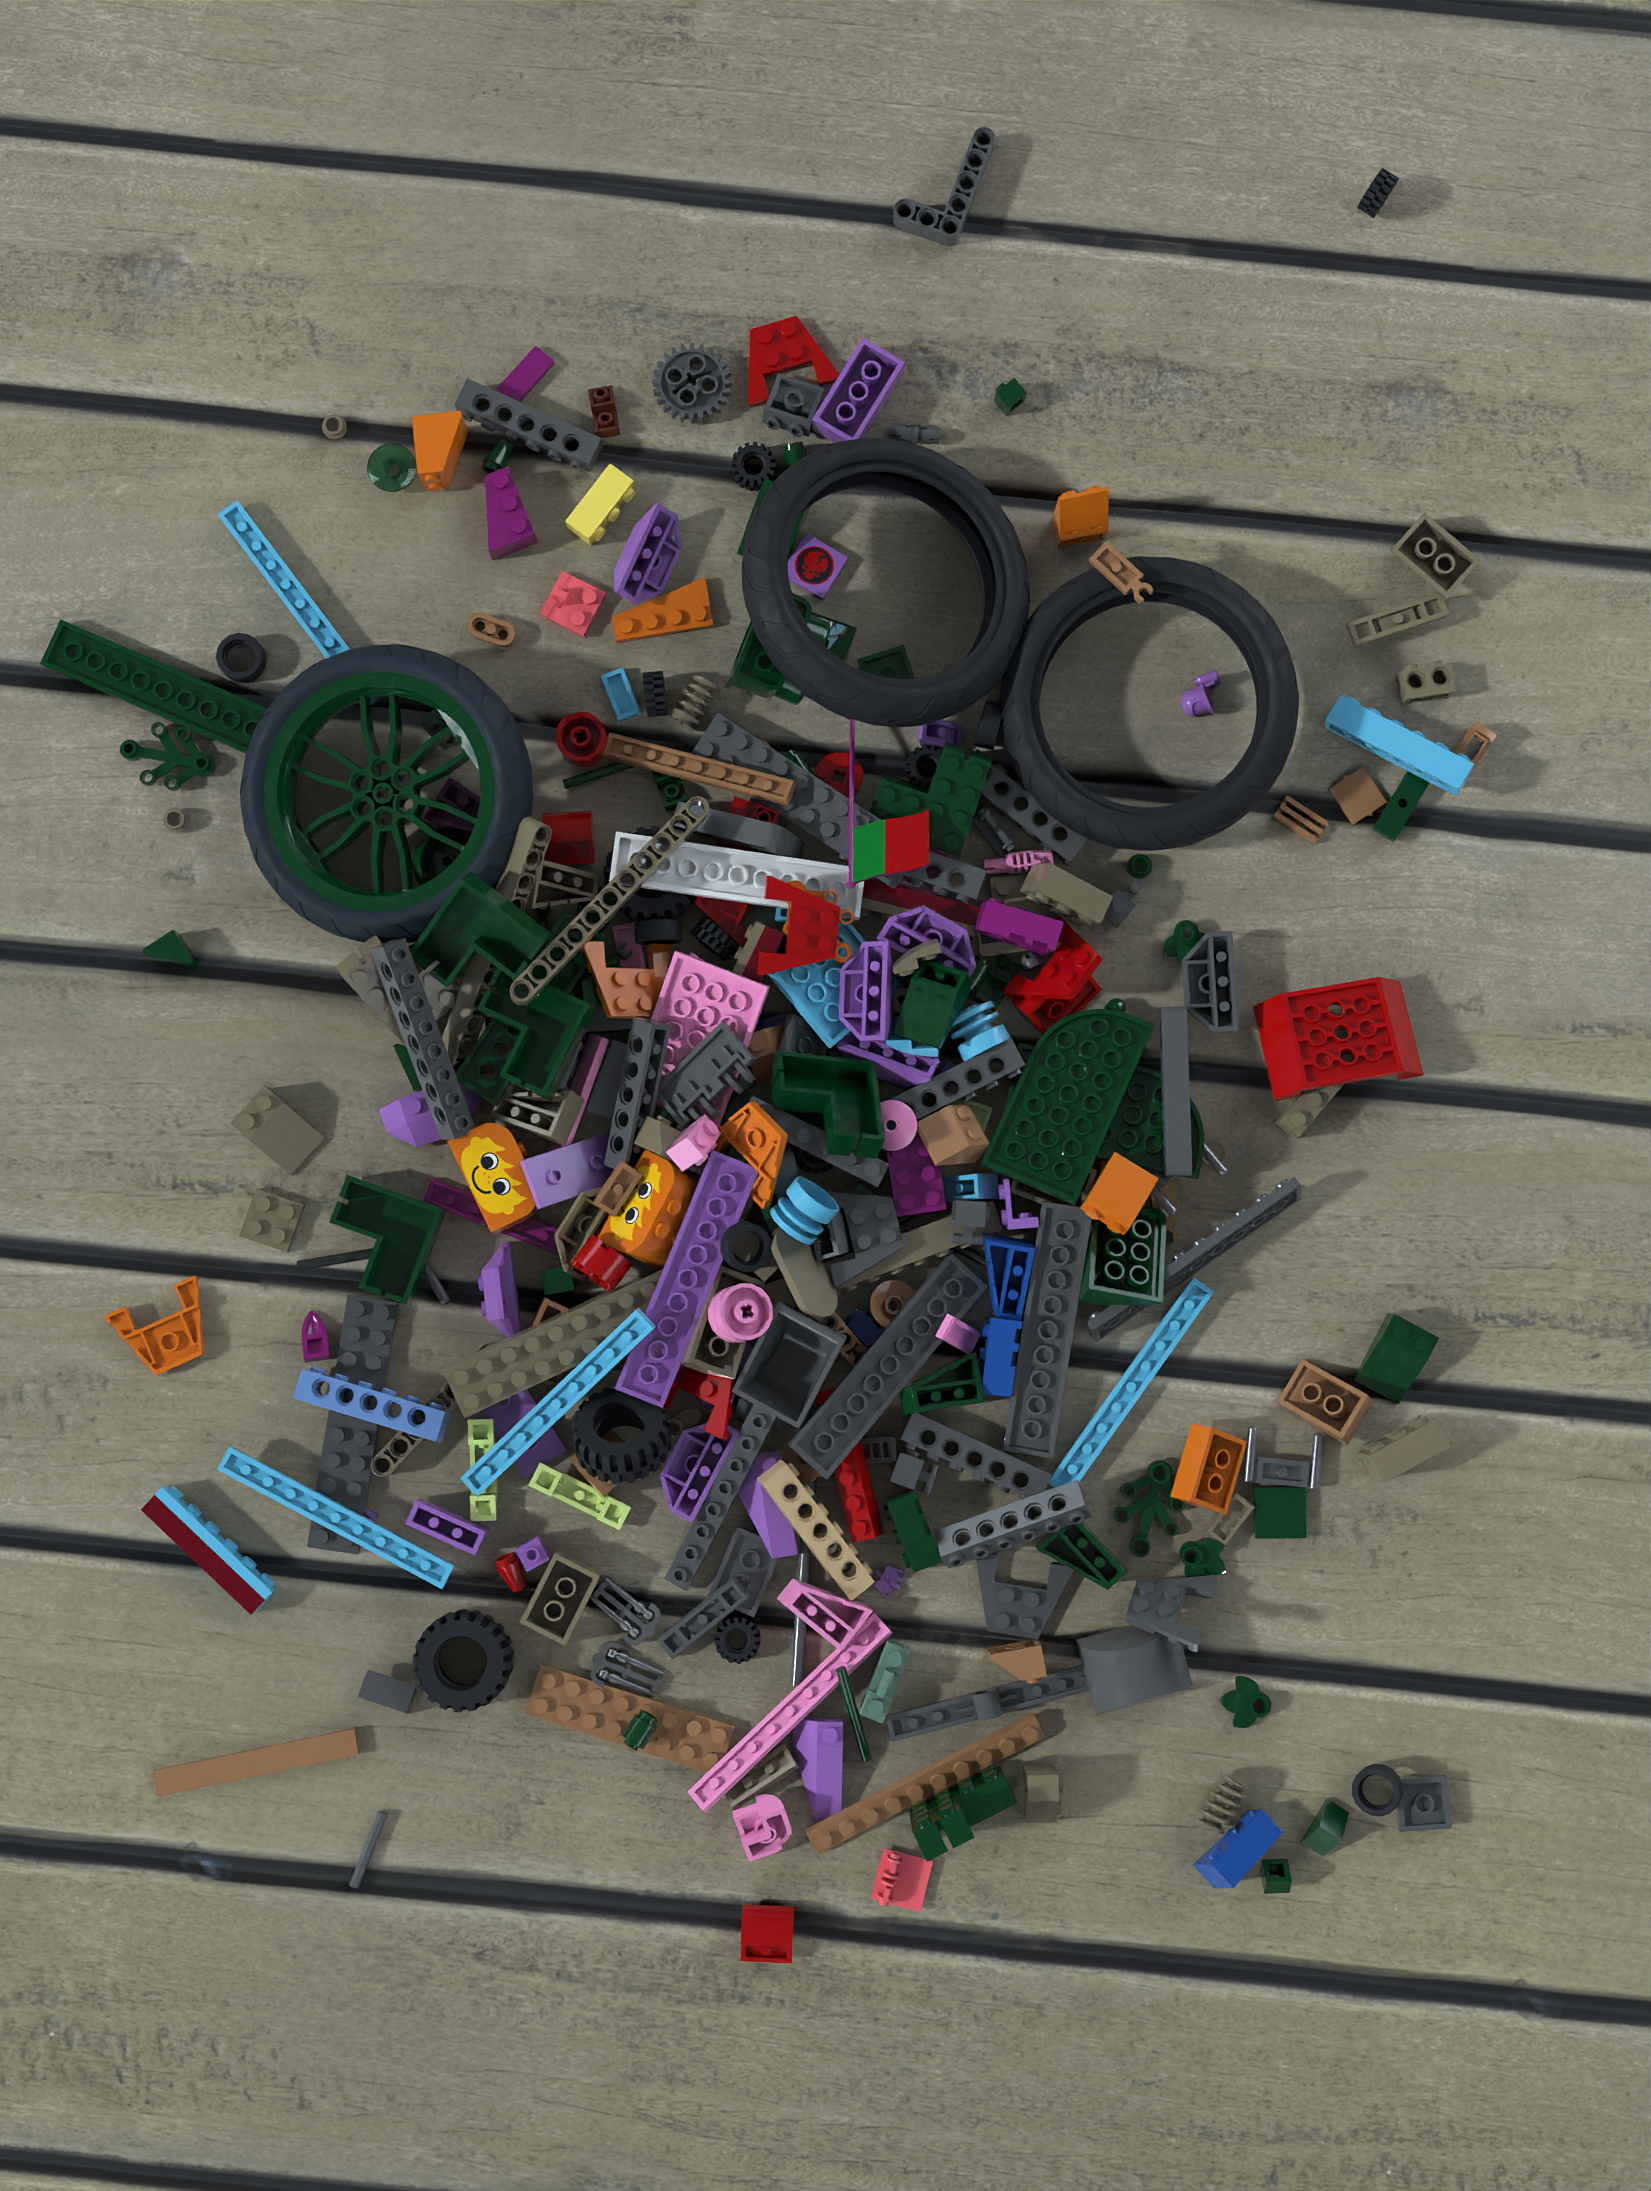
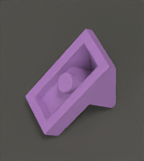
[919,720,962,748]

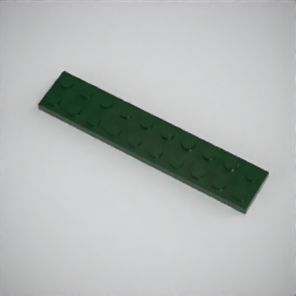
[40,619,267,754]

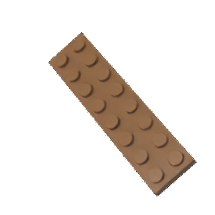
[525,1663,735,1772]

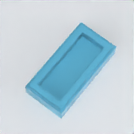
[601,667,641,723]

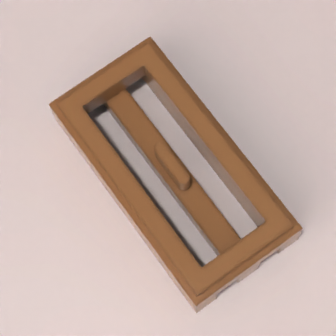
[1273,795,1329,844]

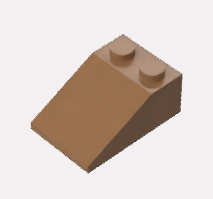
[1277,1359,1373,1445]

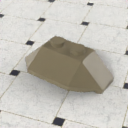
[554,1187,610,1282]

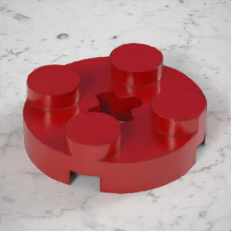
[814,752,863,798]

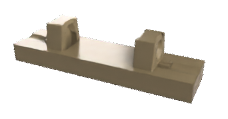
[1346,593,1449,648]

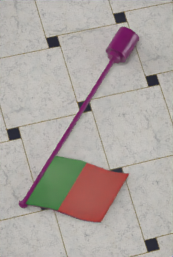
[846,718,929,889]

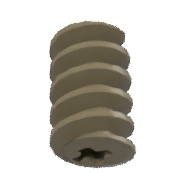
[669,676,721,732]
[1198,1773,1248,1834]

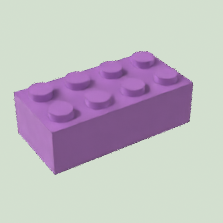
[812,338,905,443]

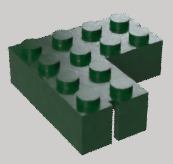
[870,742,993,857]
[410,871,553,988]
[477,967,596,1101]
[770,1051,885,1159]
[329,1175,447,1306]
[909,1765,1017,1862]

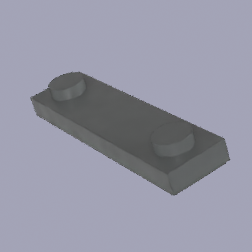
[657,1576,750,1659]

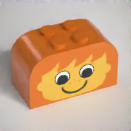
[447,1123,537,1236]
[598,1149,700,1268]

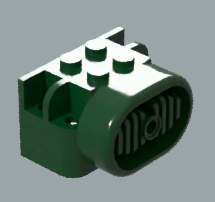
[724,593,831,705]

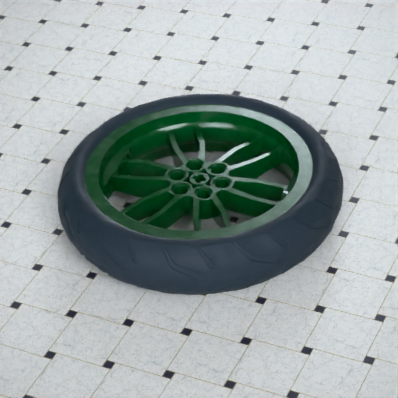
[240,644,534,943]

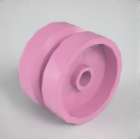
[708,1283,773,1343]

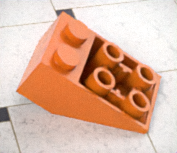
[1052,486,1109,548]

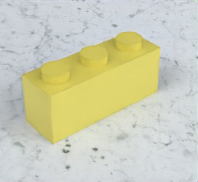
[565,464,635,546]

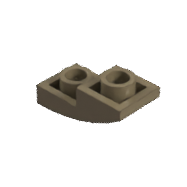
[892,938,941,976]

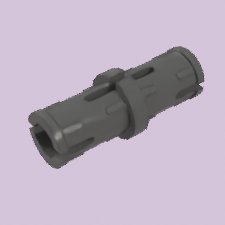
[891,423,941,444]

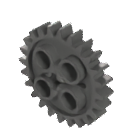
[652,343,732,424]

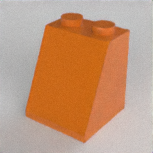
[411,410,468,492]
[1080,1152,1159,1235]

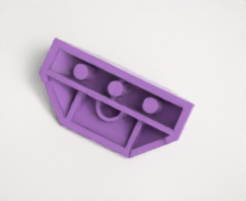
[614,503,682,604]
[877,905,976,978]
[839,941,894,1042]
[837,1031,940,1088]
[379,1083,482,1148]
[478,1241,522,1337]
[660,1423,740,1523]

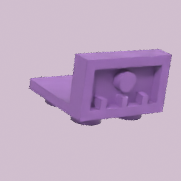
[998,1178,1039,1230]

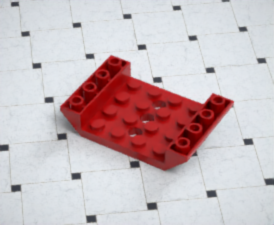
[1253,977,1424,1101]

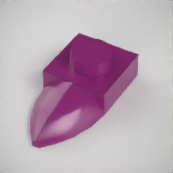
[301,1311,331,1363]

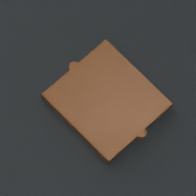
[1328,767,1387,825]

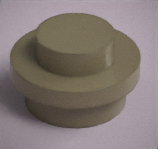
[322,415,347,440]
[163,808,189,833]

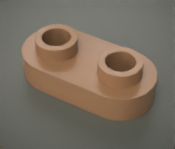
[467,613,516,648]

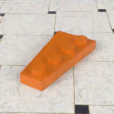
[612,577,714,643]

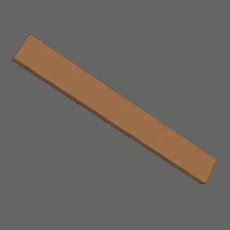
[602,732,796,806]
[153,1728,360,1797]

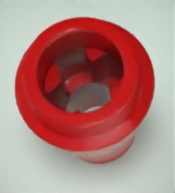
[495,1552,527,1592]

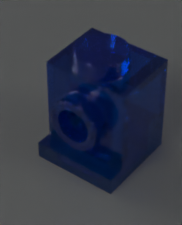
[847,1307,885,1347]

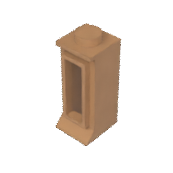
[1453,721,1497,769]

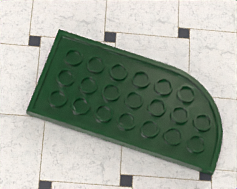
[981,1009,1154,1205]
[1004,1043,1204,1180]

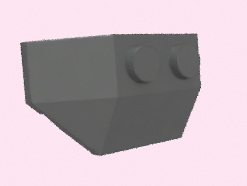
[1182,931,1239,1032]

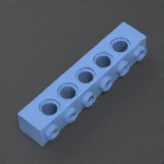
[293,1366,451,1443]

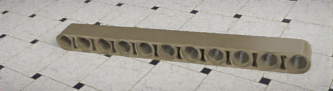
[510,796,709,1006]
[442,817,552,1073]

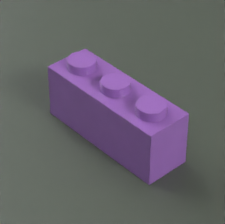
[405,1498,489,1555]

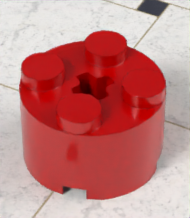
[556,711,607,767]
[571,1235,632,1293]

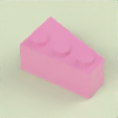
[777,1578,873,1651]

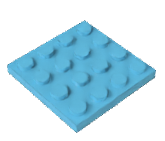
[768,917,901,1048]

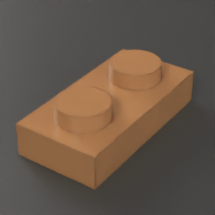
[593,1160,643,1217]

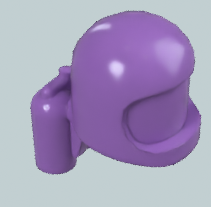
[1181,670,1221,717]

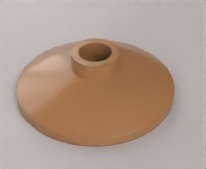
[869,1280,915,1328]

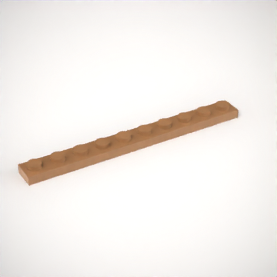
[805,1712,1045,1854]

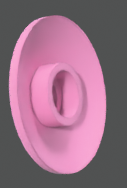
[880,1100,917,1151]

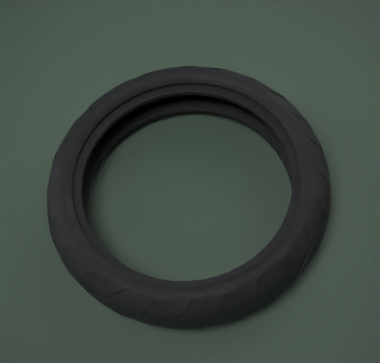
[742,438,1030,727]
[999,556,1299,851]

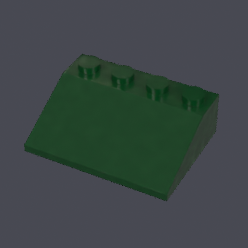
[1080,1206,1167,1305]

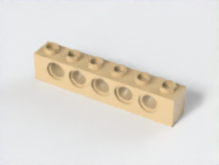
[757,1459,875,1601]

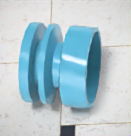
[950,1001,1011,1062]
[770,1176,839,1245]

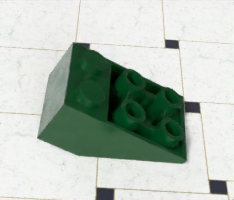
[894,960,971,1049]

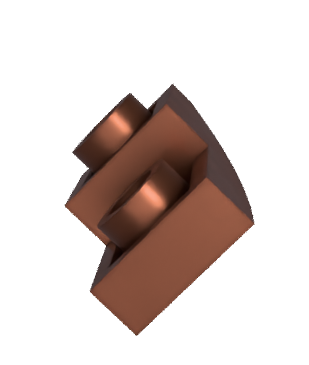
[588,385,621,438]

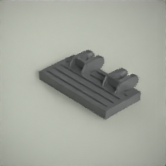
[657,1022,756,1128]

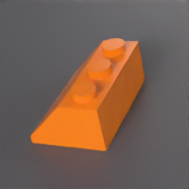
[1170,1424,1247,1515]

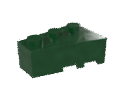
[900,1352,984,1415]
[883,1489,942,1573]
[1036,1522,1127,1590]

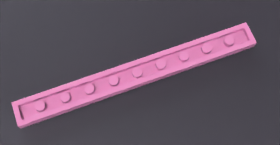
[687,1613,893,1812]

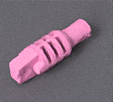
[983,850,1053,875]

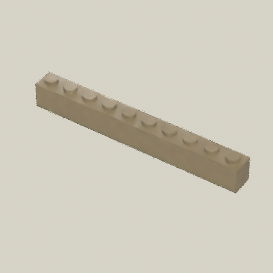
[763,1200,1003,1310]

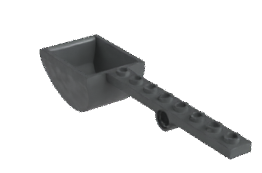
[664,1301,847,1591]
[885,1625,1195,1742]

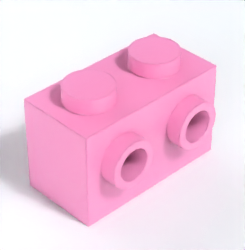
[666,1115,721,1172]

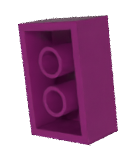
[885,1137,946,1219]

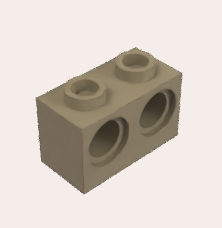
[1396,660,1456,705]

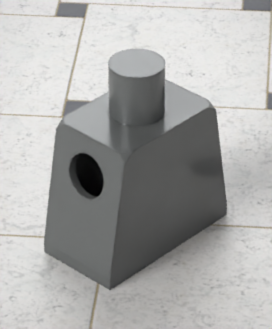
[813,1211,853,1261]

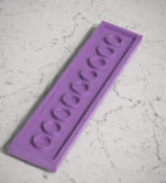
[615,1150,758,1408]

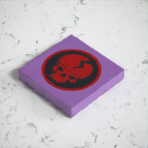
[788,533,848,601]

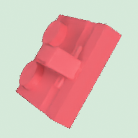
[540,571,607,638]

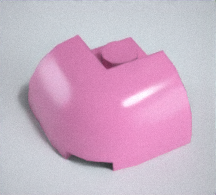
[732,1794,792,1862]

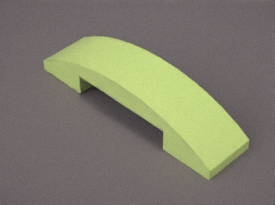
[468,1418,497,1521]
[528,1462,631,1530]

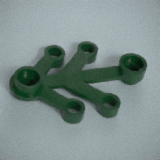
[120,722,216,791]
[1113,1460,1185,1558]

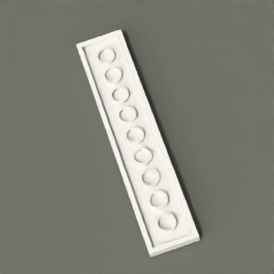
[609,832,864,919]

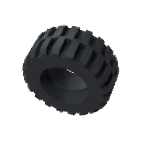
[603,826,695,921]
[571,1387,672,1484]
[412,1609,514,1713]

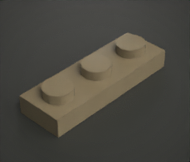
[725,1744,799,1810]

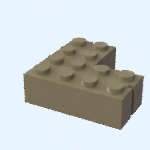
[336,935,468,1046]

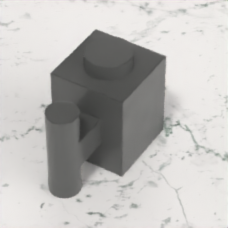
[1104,882,1140,928]
[951,1200,990,1245]
[889,1448,940,1495]

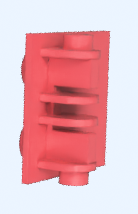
[871,1848,933,1912]

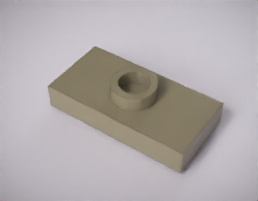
[1204,1491,1255,1547]

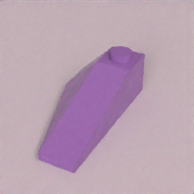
[739,1451,798,1559]
[791,1717,843,1821]

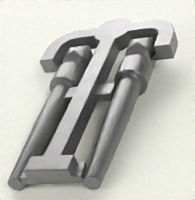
[590,1578,661,1645]
[591,1641,664,1697]

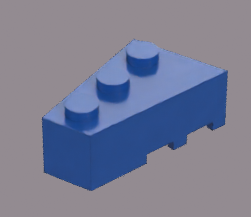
[982,1233,1035,1321]
[979,1317,1023,1397]
[1193,1809,1283,1888]

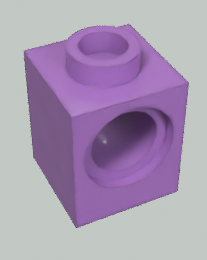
[515,1534,553,1572]

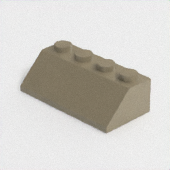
[680,1265,765,1379]

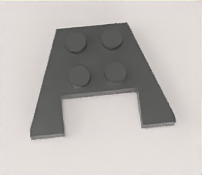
[827,1192,904,1288]
[976,1553,1073,1640]
[1126,1575,1217,1652]

